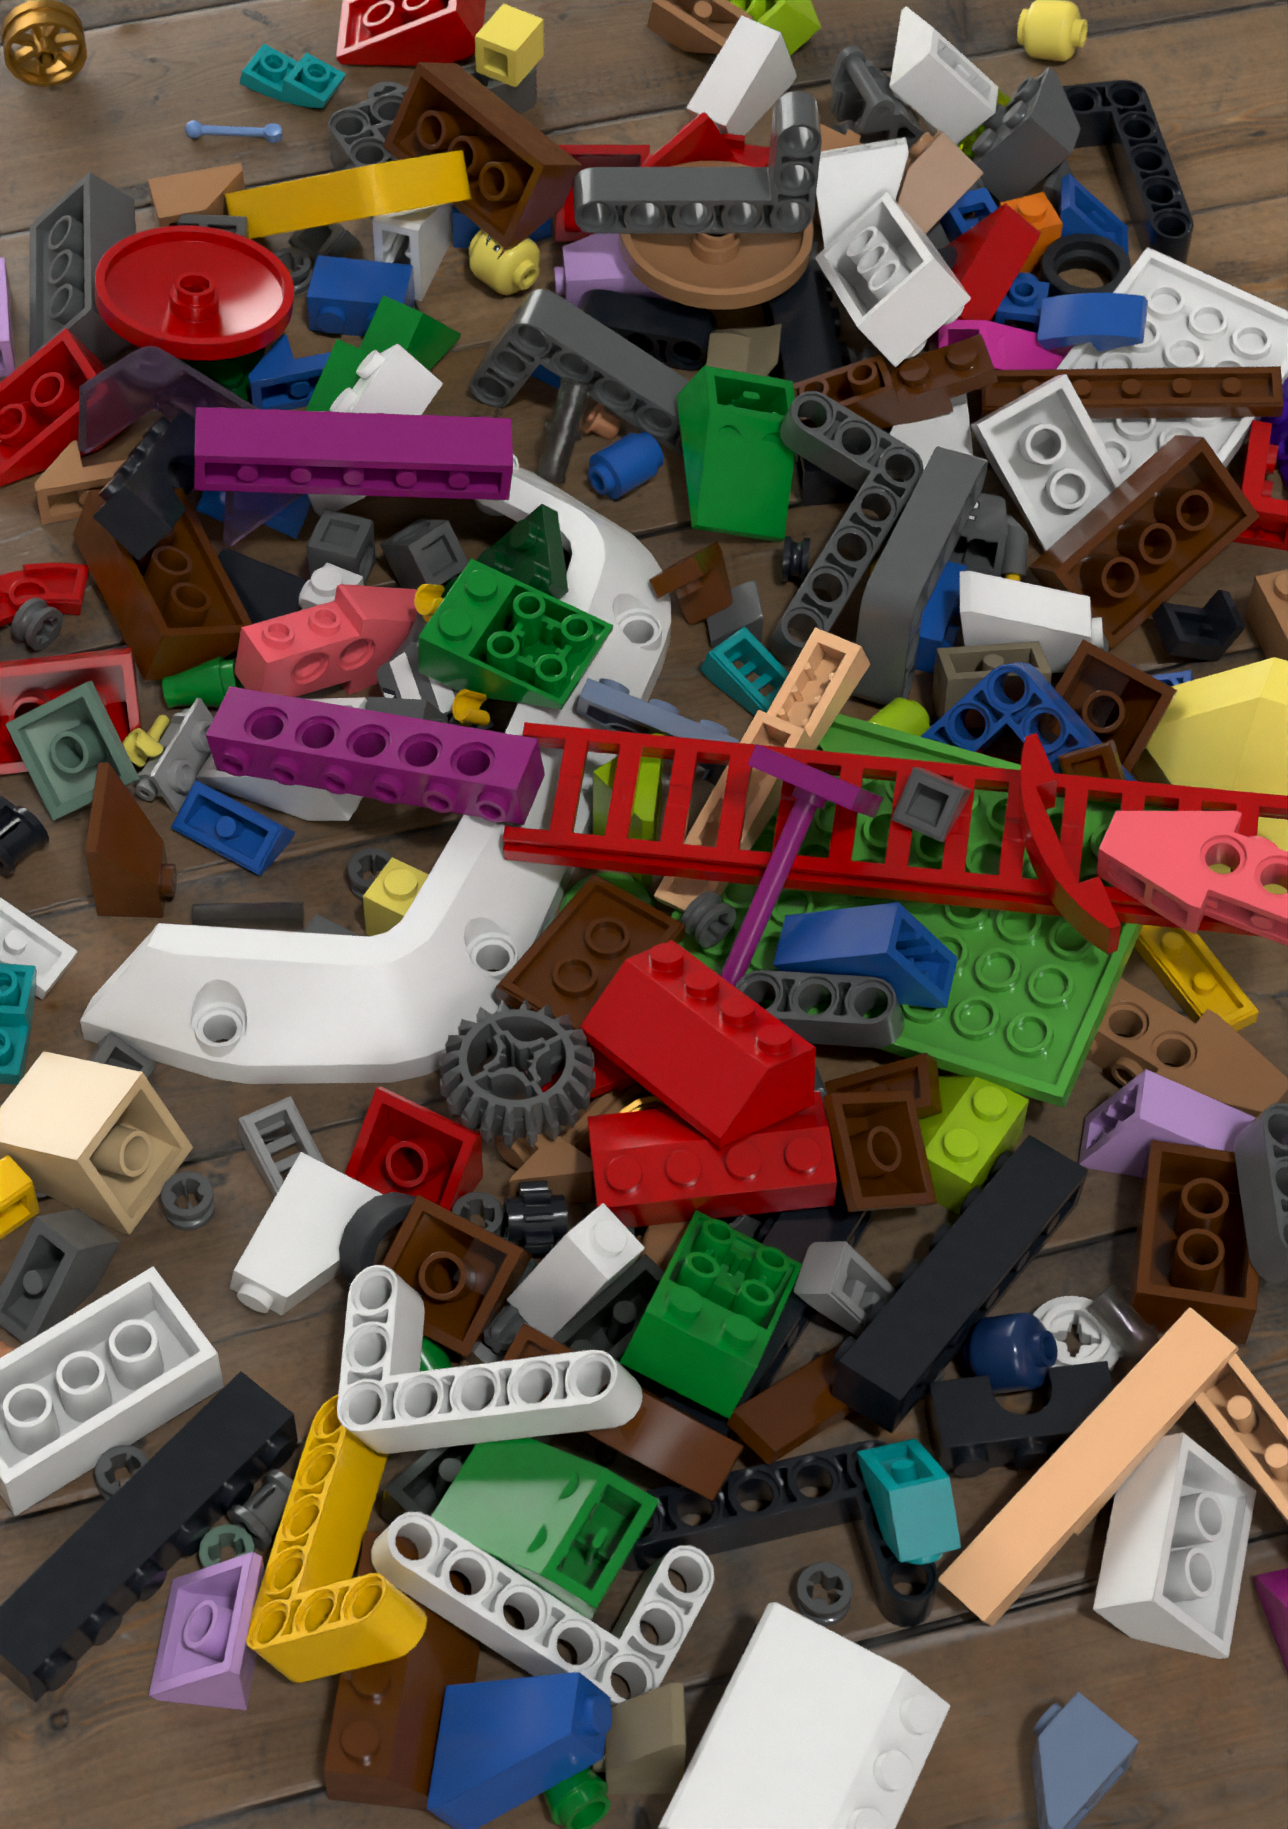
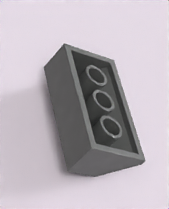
[30,172,136,363]

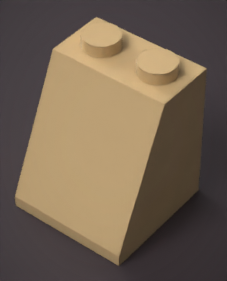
[0,1051,193,1235]

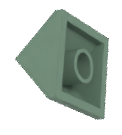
[5,680,140,821]

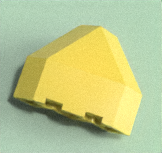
[1133,657,1288,894]

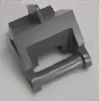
[829,46,924,150]

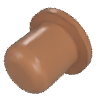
[582,403,621,440]

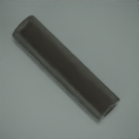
[192,902,305,930]

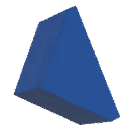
[1056,174,1128,256]

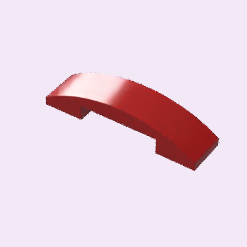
[1019,733,1121,954]

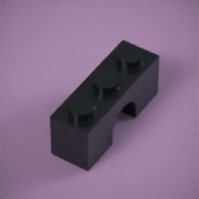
[924,1361,1114,1477]

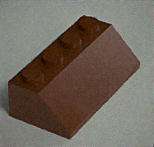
[383,62,582,250]
[1028,435,1260,650]
[73,488,252,681]
[323,1531,481,1811]

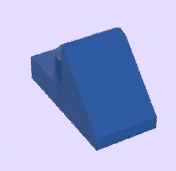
[248,334,331,410]

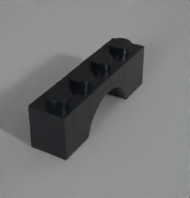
[93,409,195,561]

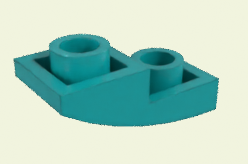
[239,43,346,108]
[0,963,37,1085]

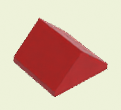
[345,1086,483,1224]

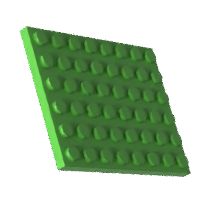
[671,714,1178,1108]

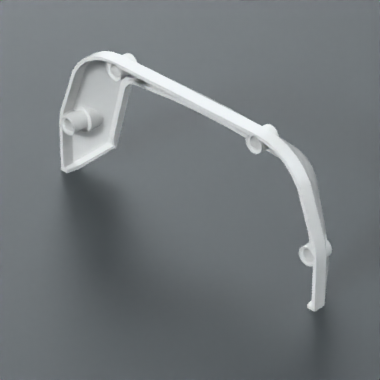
[80,454,671,1084]

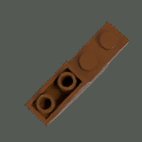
[793,334,998,428]
[503,1323,744,1501]

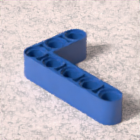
[920,662,1136,781]

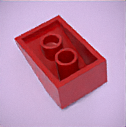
[336,0,486,66]
[0,328,137,487]

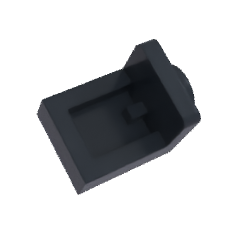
[1151,590,1245,661]

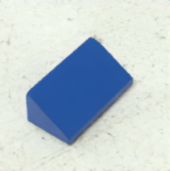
[171,780,295,876]

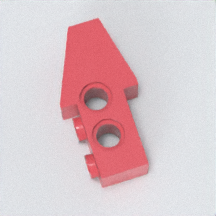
[234,584,418,697]
[1096,811,1288,946]

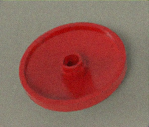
[94,225,294,360]

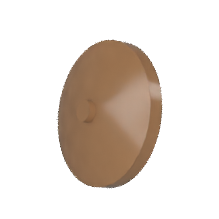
[619,161,813,310]

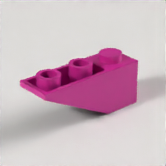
[929,320,1074,390]

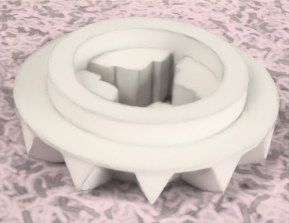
[1033,1296,1122,1371]

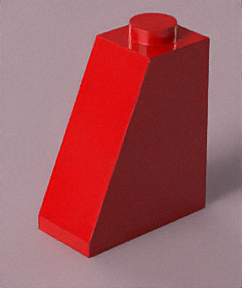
[929,203,1041,339]

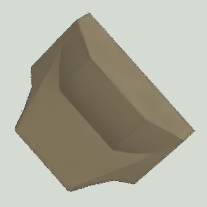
[706,324,782,376]

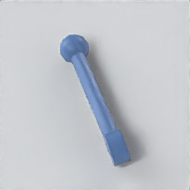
[185,120,282,143]

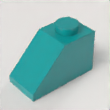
[857,1438,961,1564]

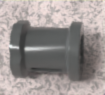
[227,1468,293,1551]

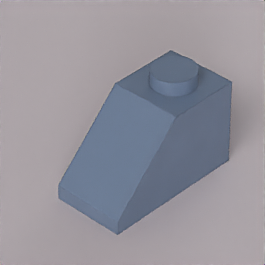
[1031,1692,1139,1829]

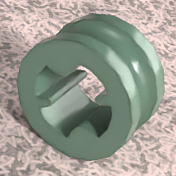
[199,1524,255,1569]

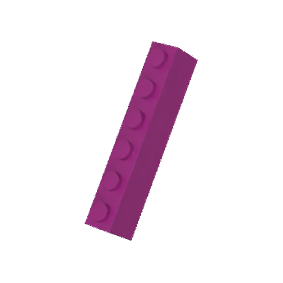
[194,407,513,500]

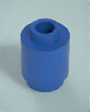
[588,432,664,499]

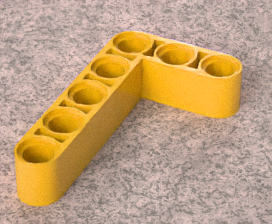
[224,150,472,239]
[246,1394,427,1683]

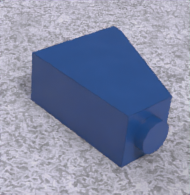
[773,902,958,1008]
[427,1672,612,1829]

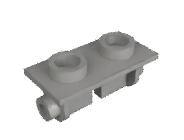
[135,698,214,813]

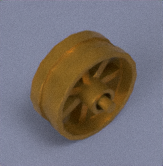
[1,0,87,87]

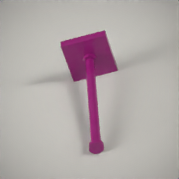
[720,744,883,986]

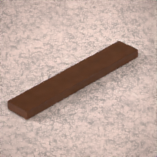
[981,366,1284,419]

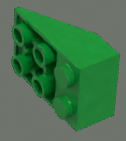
[676,365,795,542]
[418,559,613,710]
[619,1210,802,1419]
[431,1437,660,1620]

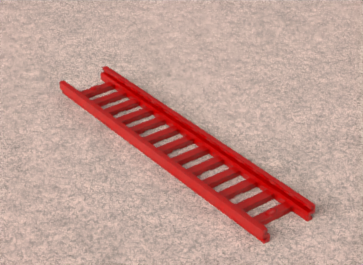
[503,722,1288,937]

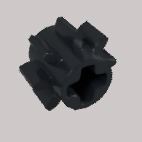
[503,1181,568,1255]

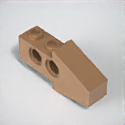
[1085,978,1288,1117]

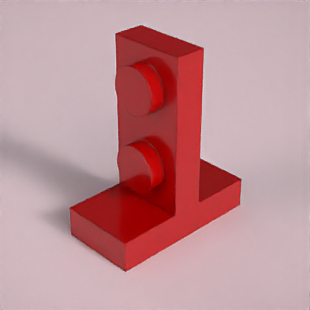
[1232,420,1288,551]

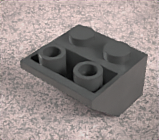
[971,67,1081,202]

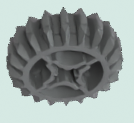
[439,998,596,1149]

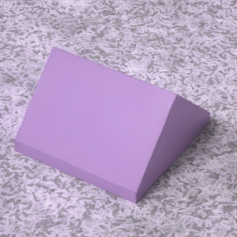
[149,1552,265,1711]

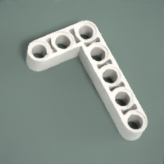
[337,1265,643,1454]
[371,1512,714,1707]

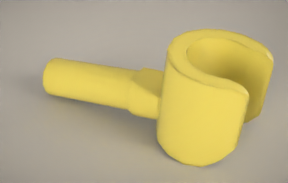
[122,715,170,768]

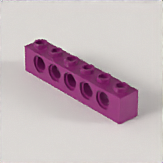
[206,686,545,825]

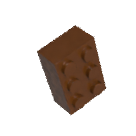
[1127,1140,1259,1344]

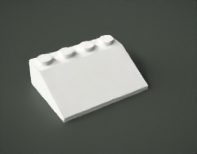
[658,1602,951,1829]

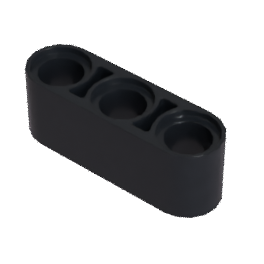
[578,289,717,371]

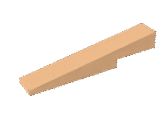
[654,627,870,913]
[938,1307,1239,1627]

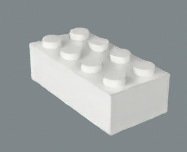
[815,192,971,367]
[0,1266,224,1516]

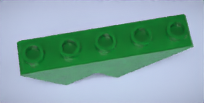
[305,295,461,412]

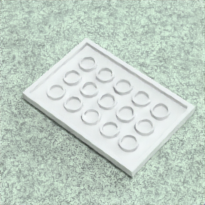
[1057,247,1288,481]

